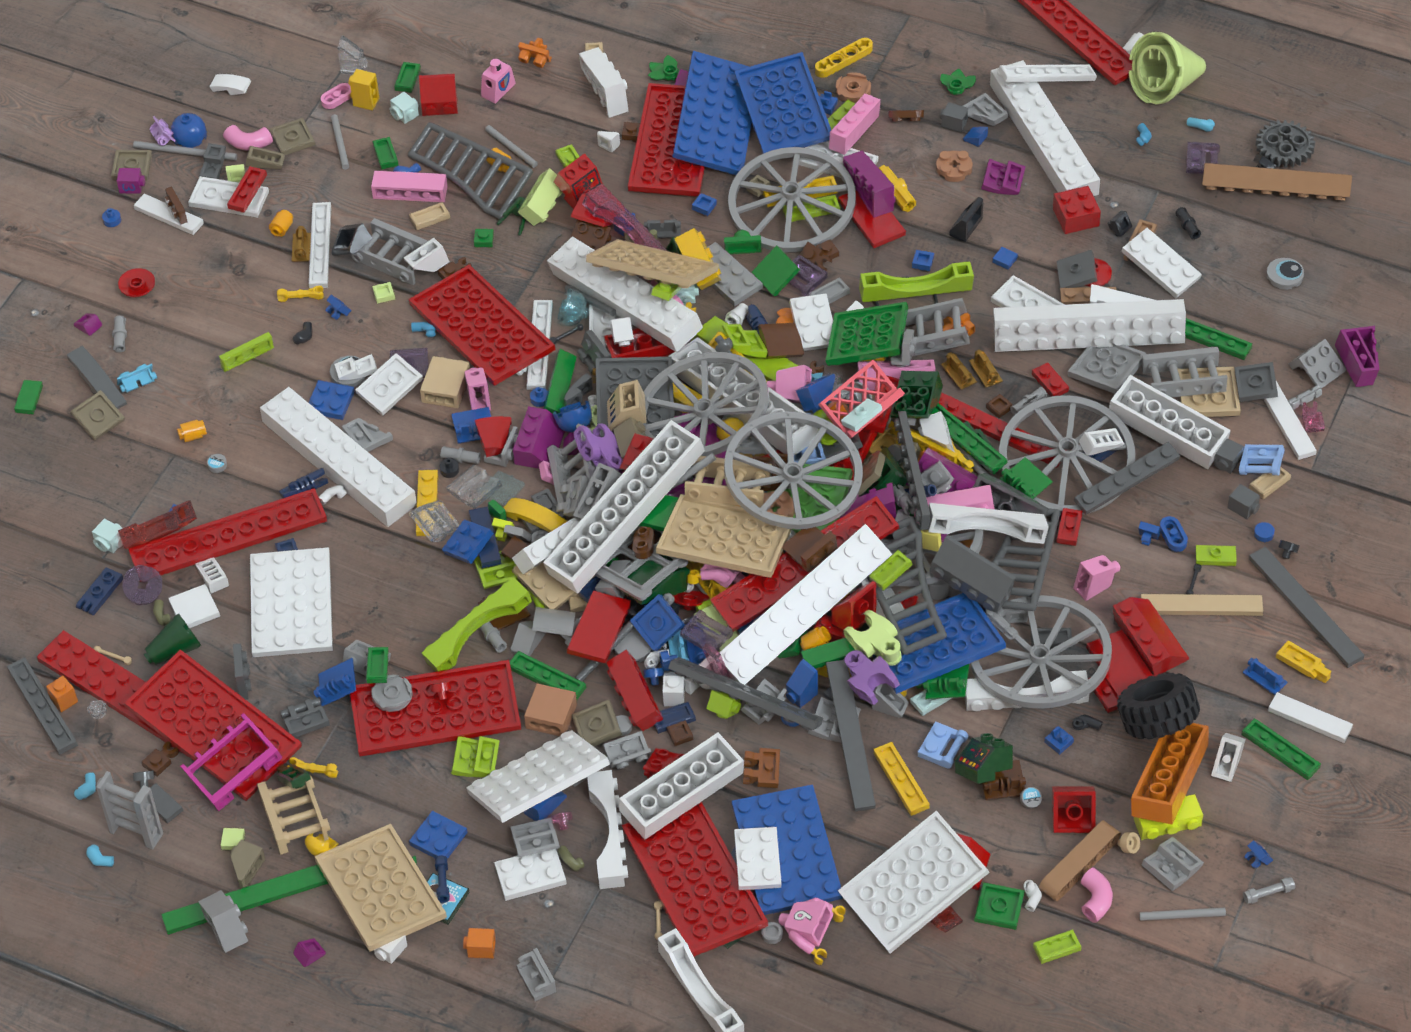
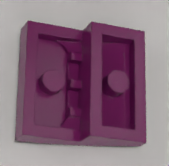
[981,159,1026,195]

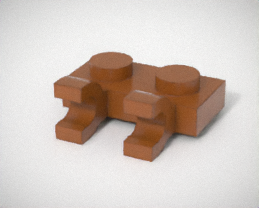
[743,748,780,788]

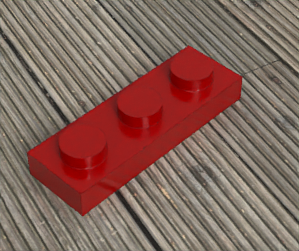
[227,166,267,213]

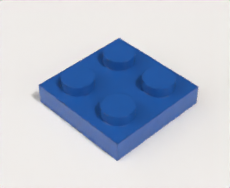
[309,380,355,420]
[442,519,494,564]
[630,594,685,651]
[409,811,468,859]

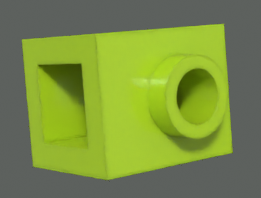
[706,690,741,719]

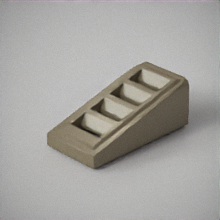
[245,146,285,169]

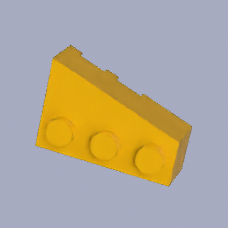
[674,228,722,290]

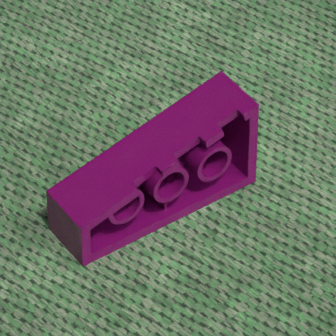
[843,150,896,218]

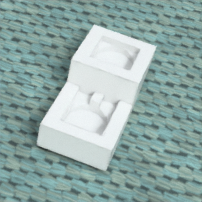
[210,74,251,95]
[334,354,378,380]

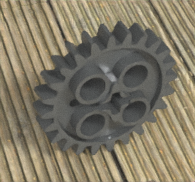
[1255,120,1315,168]

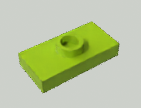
[1195,545,1236,566]
[869,550,913,591]
[1033,929,1082,964]

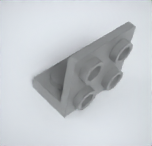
[1288,339,1346,389]

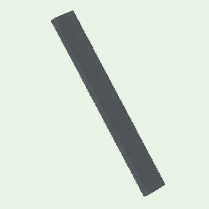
[1249,547,1364,668]
[826,660,876,811]

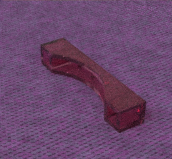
[582,184,667,280]

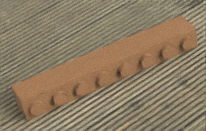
[1202,163,1352,200]

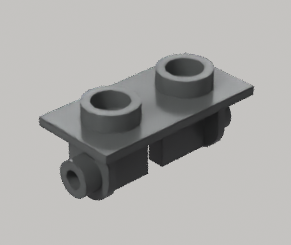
[644,219,681,238]

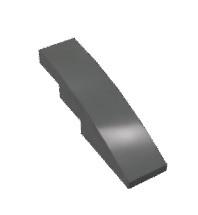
[67,345,127,409]

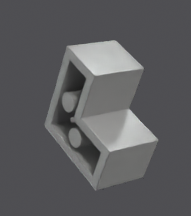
[198,890,248,953]

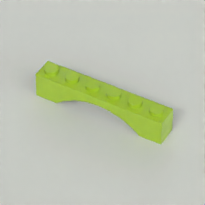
[859,262,974,302]
[422,577,532,672]

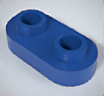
[1160,516,1188,552]

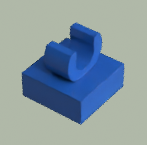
[819,91,838,115]
[325,294,351,320]
[1138,521,1160,546]
[1044,726,1074,755]
[1244,840,1273,868]

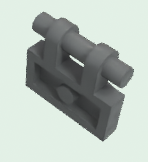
[577,330,611,377]
[280,698,330,738]

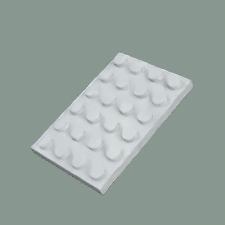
[250,547,333,657]
[466,730,610,823]
[838,811,989,953]

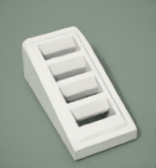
[1079,428,1124,456]
[195,557,229,593]

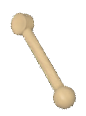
[94,646,132,665]
[654,901,663,940]

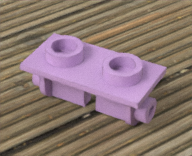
[150,116,175,146]

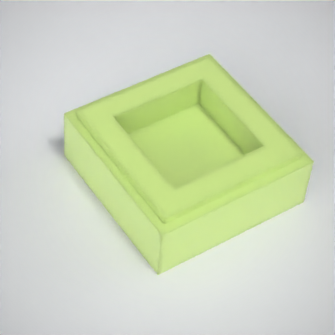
[226,164,245,182]
[372,282,395,304]
[221,828,245,850]

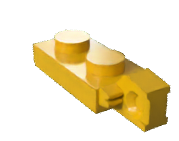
[1276,640,1331,683]

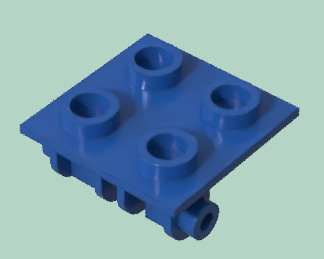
[451,407,491,444]
[314,658,356,706]

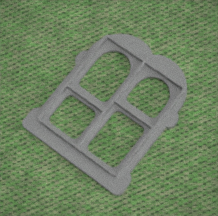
[595,526,688,601]

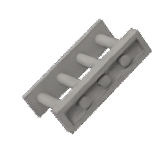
[351,218,428,285]
[903,298,970,356]
[1142,347,1227,398]
[547,424,596,503]
[96,771,163,850]

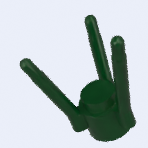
[496,197,526,236]

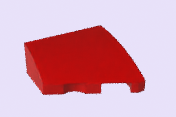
[475,416,512,458]

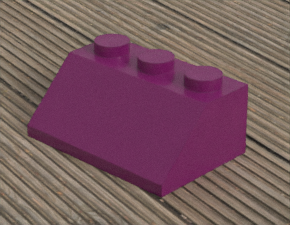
[513,406,565,469]

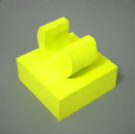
[492,518,514,542]

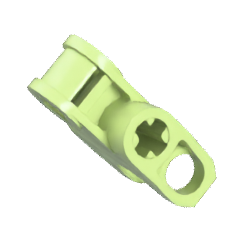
[844,610,902,666]

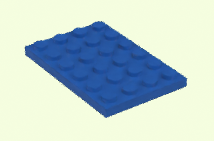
[734,52,832,154]
[872,593,1006,694]
[731,784,843,915]

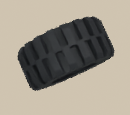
[1117,673,1200,739]

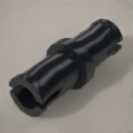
[1175,207,1201,240]

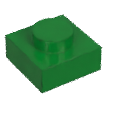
[474,229,494,247]

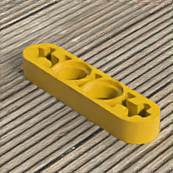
[815,38,873,78]

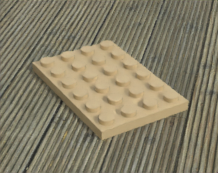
[586,239,719,288]
[656,494,793,578]
[315,824,447,952]

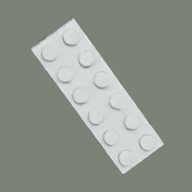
[1109,375,1230,469]
[619,732,744,840]

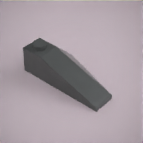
[973,473,1049,517]

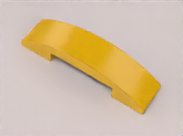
[504,498,568,533]

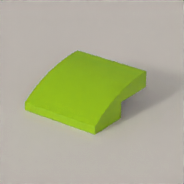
[722,324,768,358]
[474,550,519,589]
[451,736,500,777]

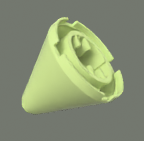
[1129,32,1206,104]

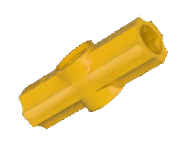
[879,165,916,212]

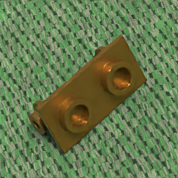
[292,226,311,262]
[969,350,1003,388]
[941,352,977,390]
[866,427,897,458]

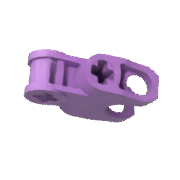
[574,423,623,471]
[845,650,900,705]

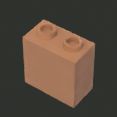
[524,683,577,736]

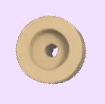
[1118,832,1140,854]

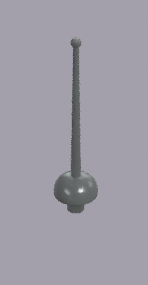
[715,335,743,369]

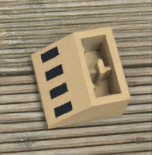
[607,380,646,431]

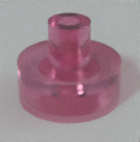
[551,811,573,831]

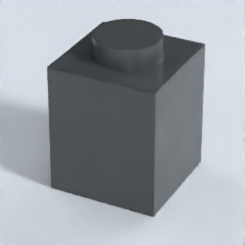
[940,102,968,132]
[1214,439,1244,474]
[1228,484,1260,519]

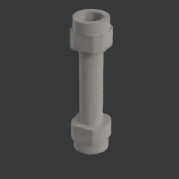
[1243,877,1295,904]

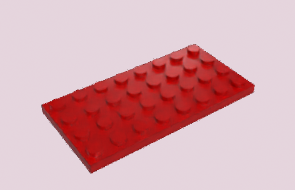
[628,83,705,196]
[409,265,556,386]
[124,650,302,801]
[350,660,522,757]
[622,802,768,957]

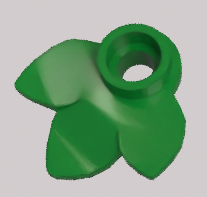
[648,55,679,80]
[940,69,976,95]

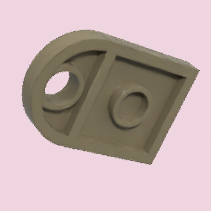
[849,450,886,496]

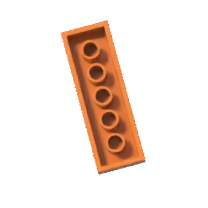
[1131,723,1209,825]

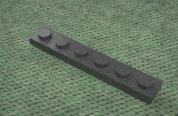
[1074,442,1180,515]
[7,657,78,755]

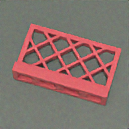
[818,360,905,439]

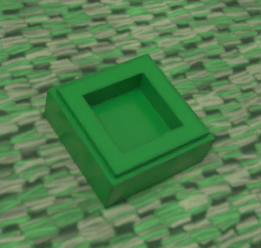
[488,500,507,521]

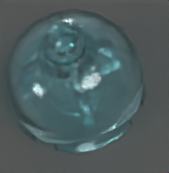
[557,288,589,326]

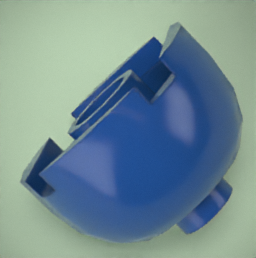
[171,113,207,148]
[553,401,592,433]

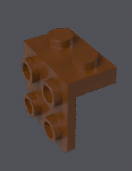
[783,527,838,573]

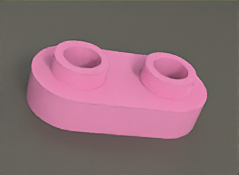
[321,83,351,109]

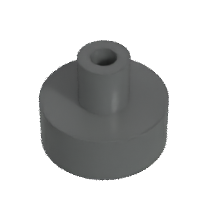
[133,771,154,788]

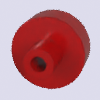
[430,682,452,700]

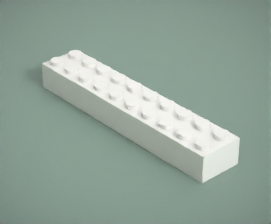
[990,60,1100,196]
[547,236,703,352]
[993,299,1186,352]
[668,337,819,455]
[260,387,417,527]
[543,420,705,594]
[714,524,892,685]

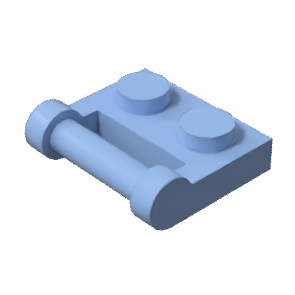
[1239,444,1285,476]
[918,721,969,769]

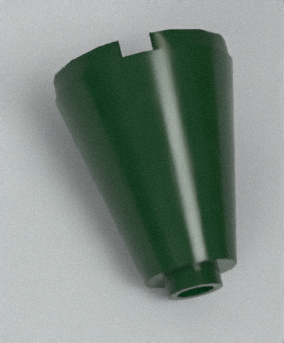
[143,613,201,665]

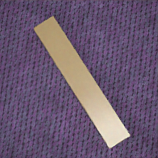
[1141,594,1263,616]

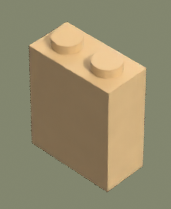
[420,356,470,408]

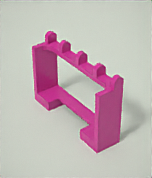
[180,713,282,811]

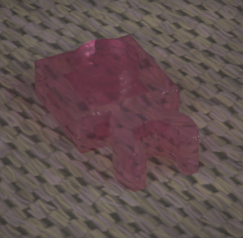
[1302,401,1325,432]

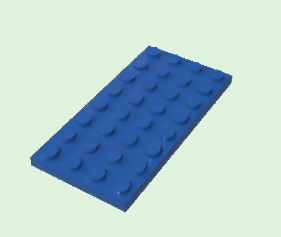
[672,51,752,175]

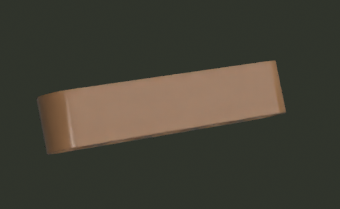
[1039,820,1121,901]

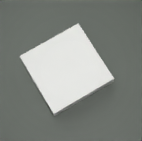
[168,584,220,628]

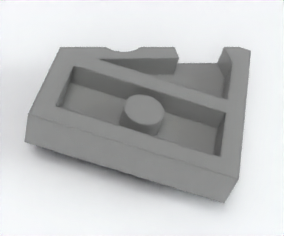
[963,93,1008,126]
[342,418,393,452]

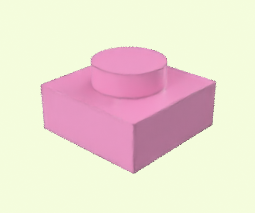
[539,460,554,485]

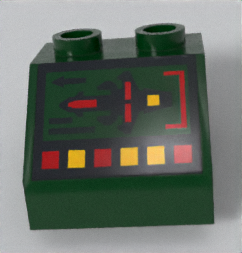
[955,733,1013,784]

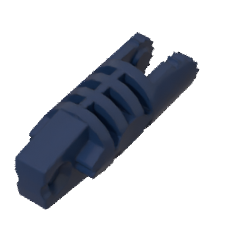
[746,304,768,336]
[279,468,329,498]

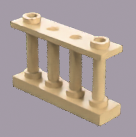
[685,456,772,508]
[257,769,330,855]

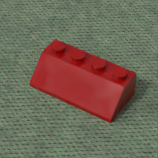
[604,328,685,358]
[1113,597,1189,676]

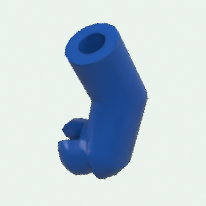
[393,163,421,173]

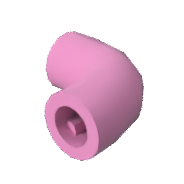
[223,125,273,151]
[1081,868,1113,923]

